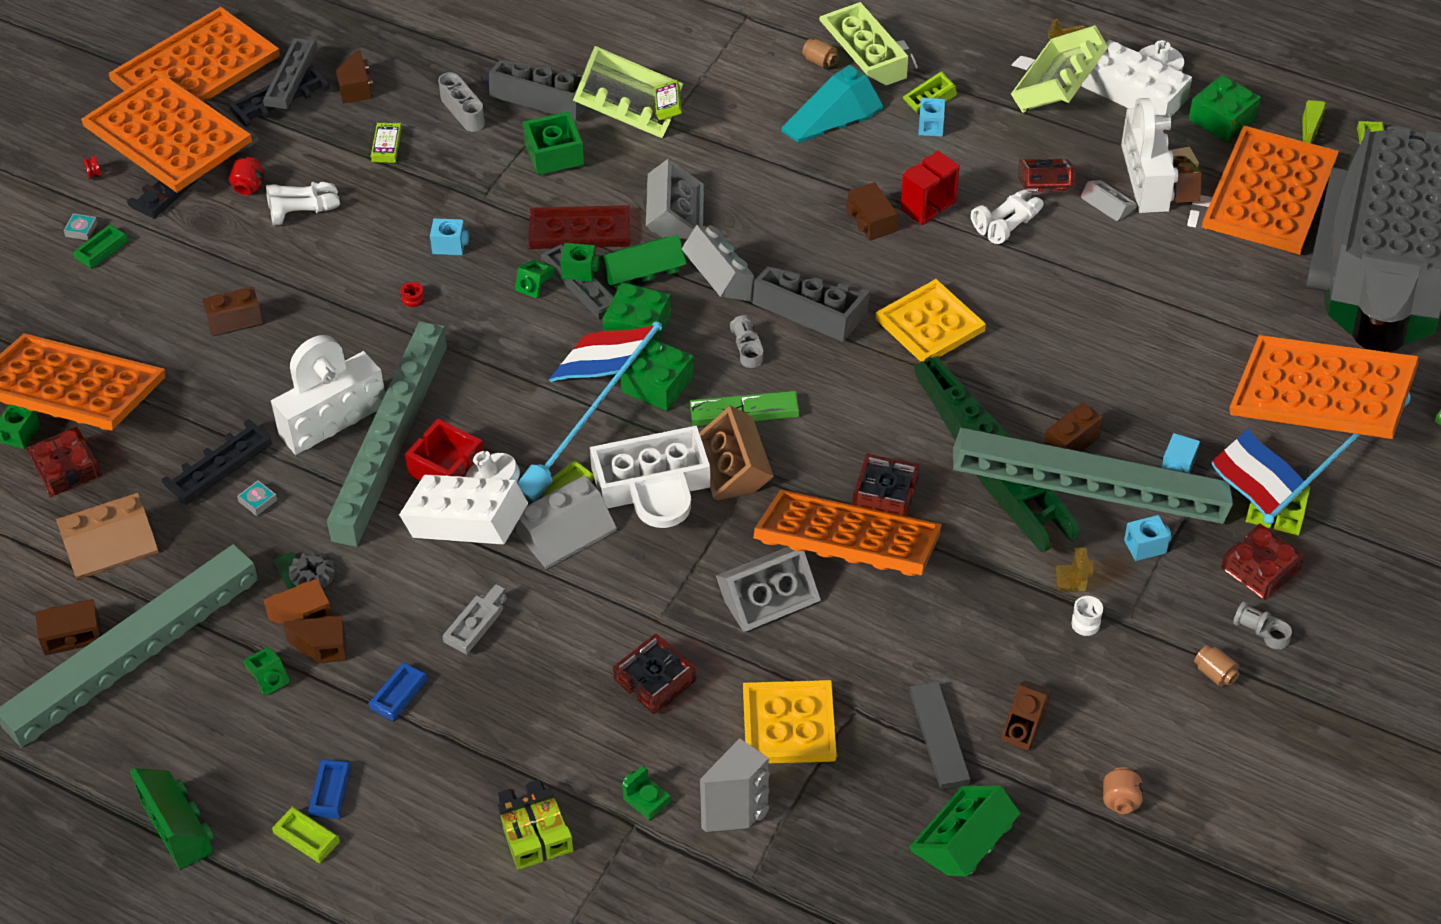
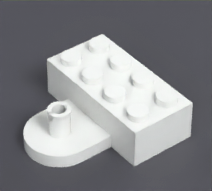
[1082,40,1192,117]
[1121,98,1178,213]
[271,335,385,455]
[590,426,710,528]
[399,451,528,544]

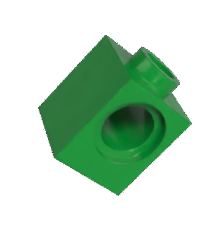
[560,243,600,282]
[0,405,40,449]

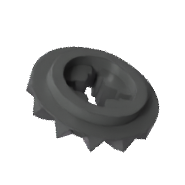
[289,551,335,588]

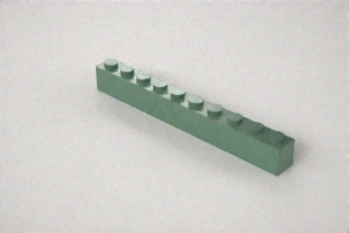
[327,321,447,547]
[953,428,1233,524]
[0,544,258,748]

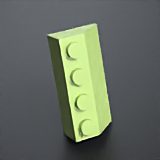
[820,2,908,86]

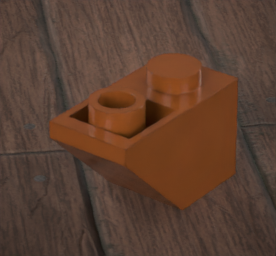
[263,579,332,625]

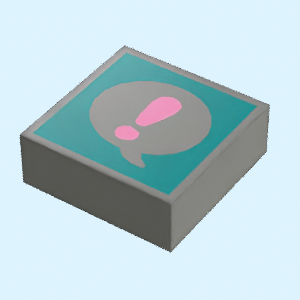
[63,214,98,240]
[237,480,277,516]

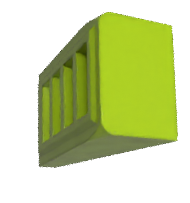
[903,71,957,114]
[1302,100,1326,144]

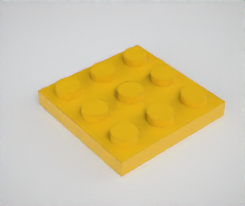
[875,279,986,361]
[743,680,837,763]

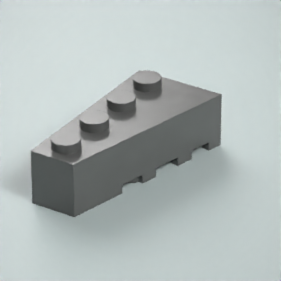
[489,60,596,121]
[752,266,870,342]

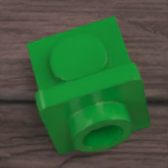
[515,259,555,298]
[242,647,290,696]
[622,765,671,821]

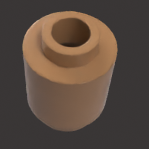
[802,39,838,69]
[1194,644,1239,687]

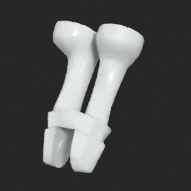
[266,182,340,226]
[971,189,1044,244]

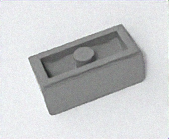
[1081,180,1138,221]

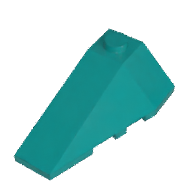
[781,65,883,143]

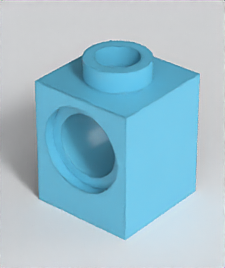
[918,98,945,137]
[430,218,469,255]
[1161,433,1200,474]
[1124,515,1171,561]

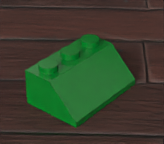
[598,235,686,288]
[130,768,214,870]
[909,786,1020,877]

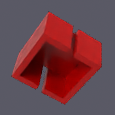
[900,150,960,226]
[405,419,484,481]

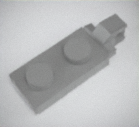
[443,584,507,655]

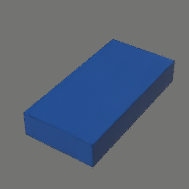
[368,662,428,721]
[308,759,352,819]

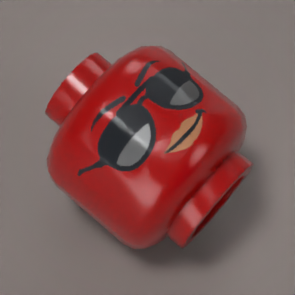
[229,157,265,195]

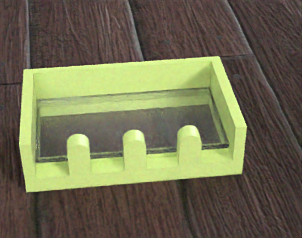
[1011,25,1108,113]
[573,46,683,138]

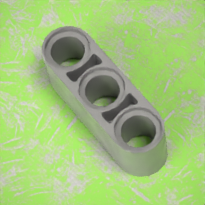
[438,72,485,132]

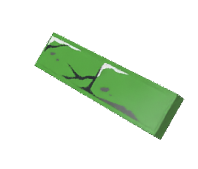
[690,391,799,426]

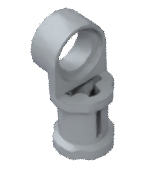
[730,315,763,368]
[1233,601,1292,649]

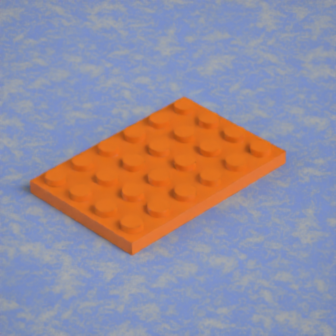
[109,7,280,102]
[81,70,252,193]
[1202,125,1339,255]
[0,333,165,431]
[1229,335,1419,439]
[753,489,942,576]

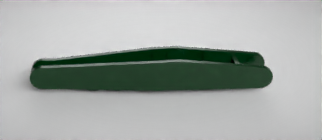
[914,356,1080,553]

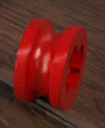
[82,155,101,179]
[400,282,424,307]

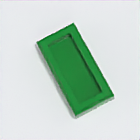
[73,224,129,269]

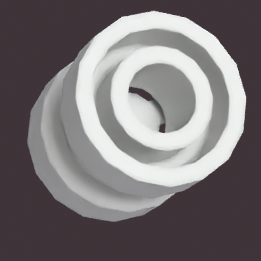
[1071,596,1103,636]

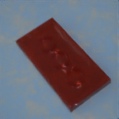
[529,205,630,249]

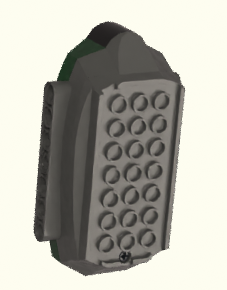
[1306,126,1441,352]

